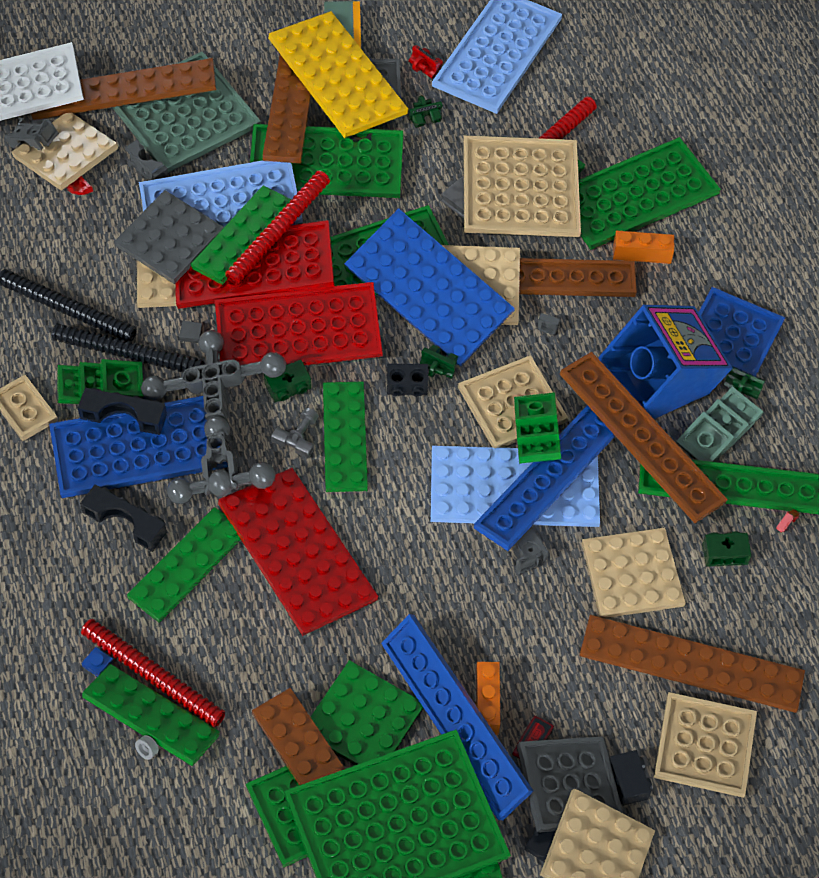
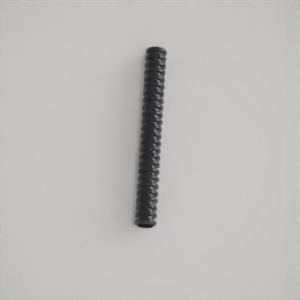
[0,269,137,342]
[52,323,205,372]

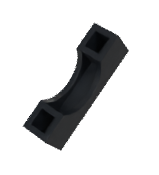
[78,388,167,435]
[80,484,167,552]

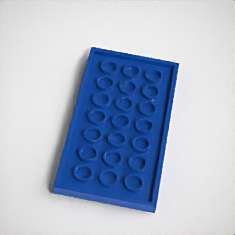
[344,208,515,367]
[49,396,228,498]

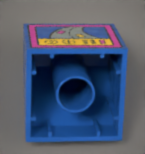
[598,305,733,419]

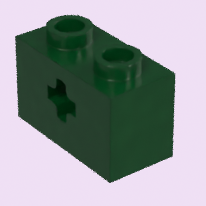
[264,360,311,403]
[702,531,751,567]

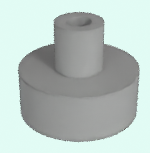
[135,735,159,760]

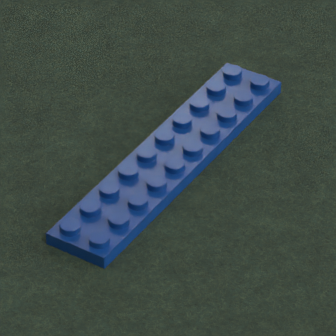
[474,405,615,551]
[381,614,534,821]

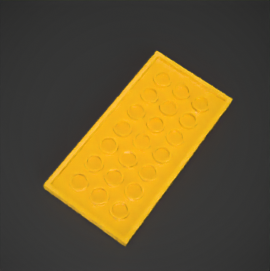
[268,11,408,138]

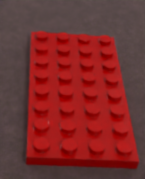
[175,220,335,309]
[215,282,383,373]
[218,468,378,636]

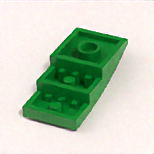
[57,359,144,404]
[514,392,561,464]

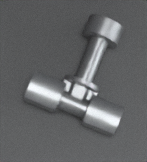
[271,408,319,459]

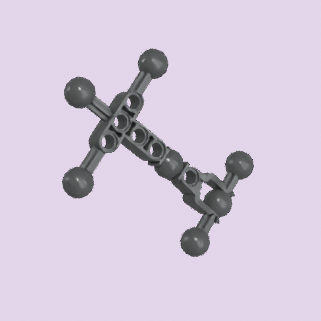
[141,330,286,504]

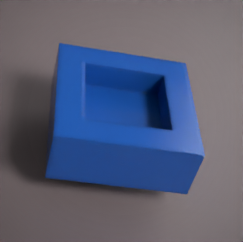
[81,647,114,677]

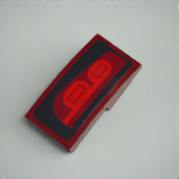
[512,715,554,759]

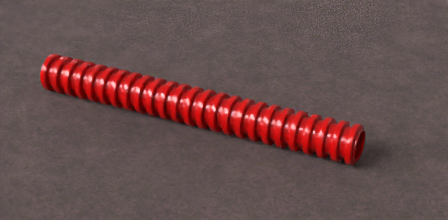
[539,96,597,139]
[225,170,330,284]
[81,618,225,728]

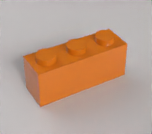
[613,231,674,264]
[476,662,500,735]

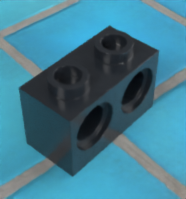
[387,363,428,397]

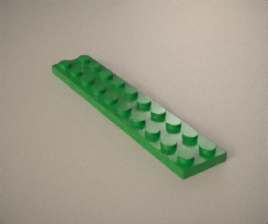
[638,459,819,515]

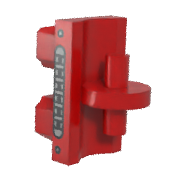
[408,45,443,79]

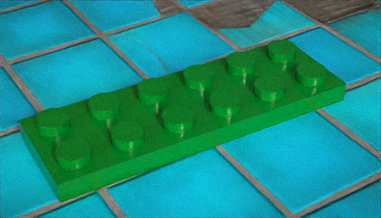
[191,185,291,285]
[323,382,368,492]
[127,507,241,623]
[82,664,220,767]

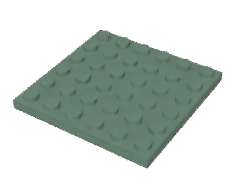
[112,51,261,173]

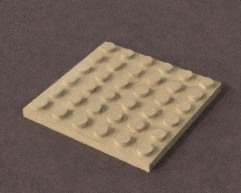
[463,136,581,237]

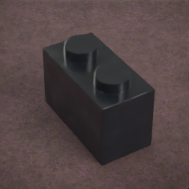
[609,750,653,806]

